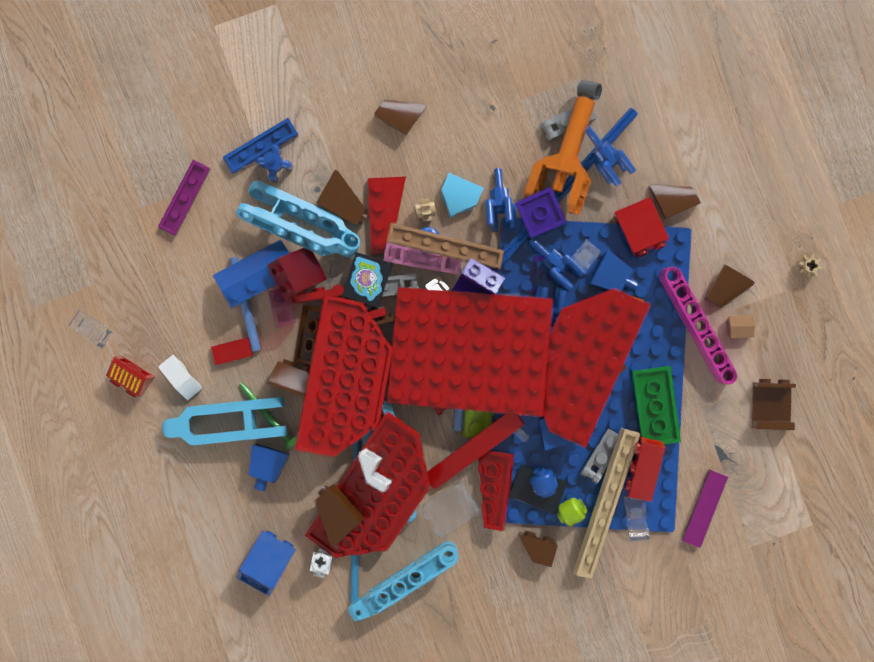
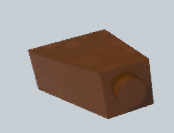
[316,170,368,227]
[315,484,365,547]

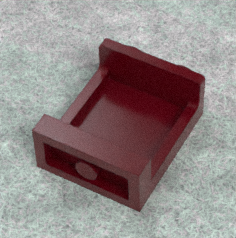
[267,248,327,299]

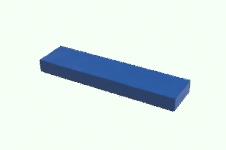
[223,118,299,174]

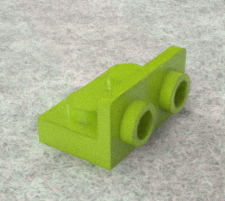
[462,410,494,437]

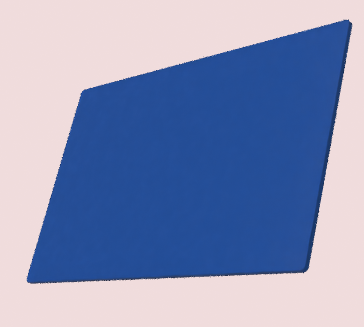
[490,217,692,532]

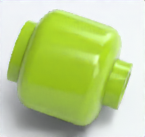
[557,498,587,526]

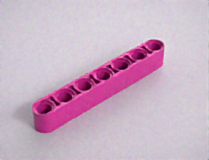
[659,267,737,385]

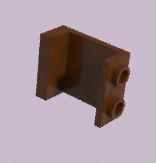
[752,379,796,430]

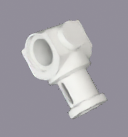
[310,549,333,578]

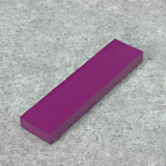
[158,159,211,236]
[682,469,728,548]

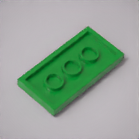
[631,366,681,444]

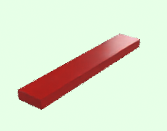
[427,414,525,490]

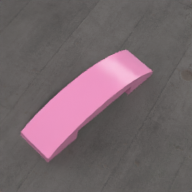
[383,243,462,275]

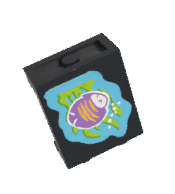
[341,252,393,310]

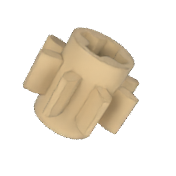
[415,198,436,222]
[797,254,823,278]

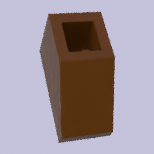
[519,530,558,567]

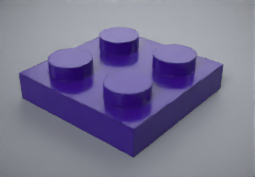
[515,187,567,239]

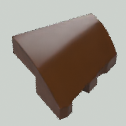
[374,99,427,136]

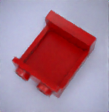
[613,197,669,258]

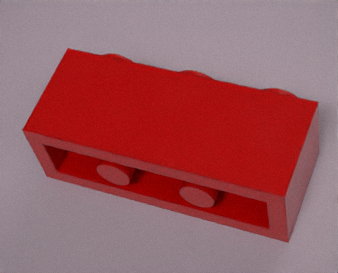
[625,437,665,502]

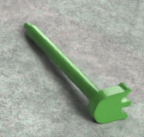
[239,382,297,450]

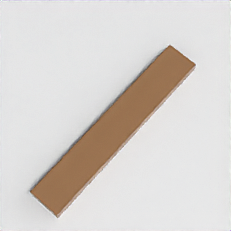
[386,223,504,270]

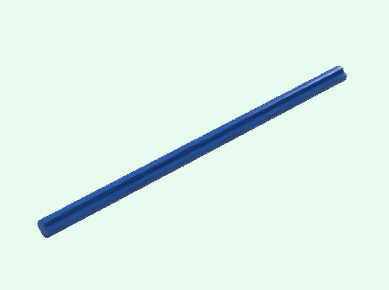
[487,108,638,273]

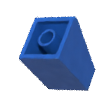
[236,530,296,596]

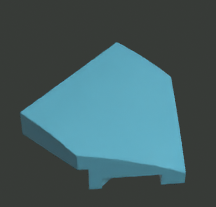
[441,173,484,218]

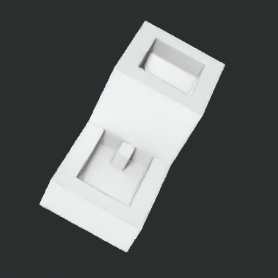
[158,355,202,400]
[359,449,392,492]

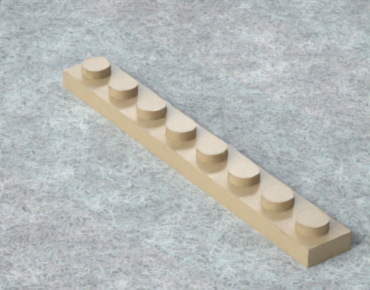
[573,428,640,579]

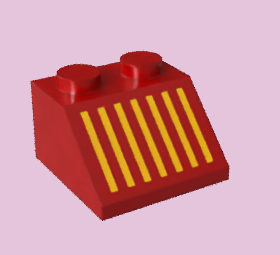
[106,356,155,397]

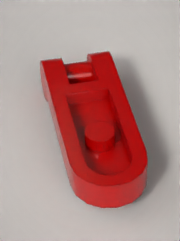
[291,284,344,304]

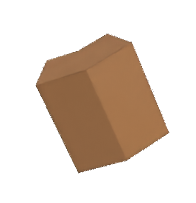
[727,314,755,338]

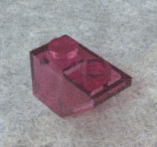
[268,288,297,328]

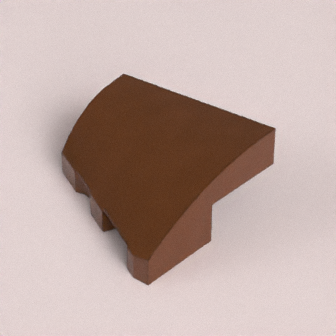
[649,185,701,219]
[704,265,755,308]

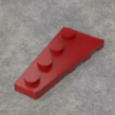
[368,176,406,255]
[478,450,515,531]

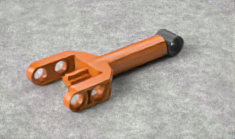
[524,80,602,215]

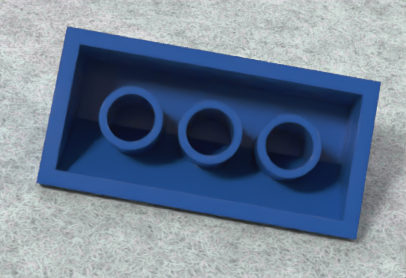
[213,239,290,309]

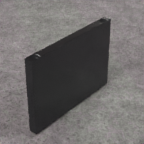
[509,465,567,514]

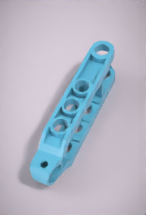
[236,181,360,258]
[162,397,288,446]
[347,541,458,621]

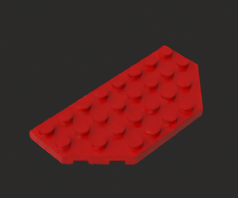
[543,289,651,448]
[294,295,393,457]
[305,412,431,558]

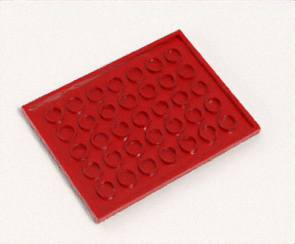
[387,287,553,417]

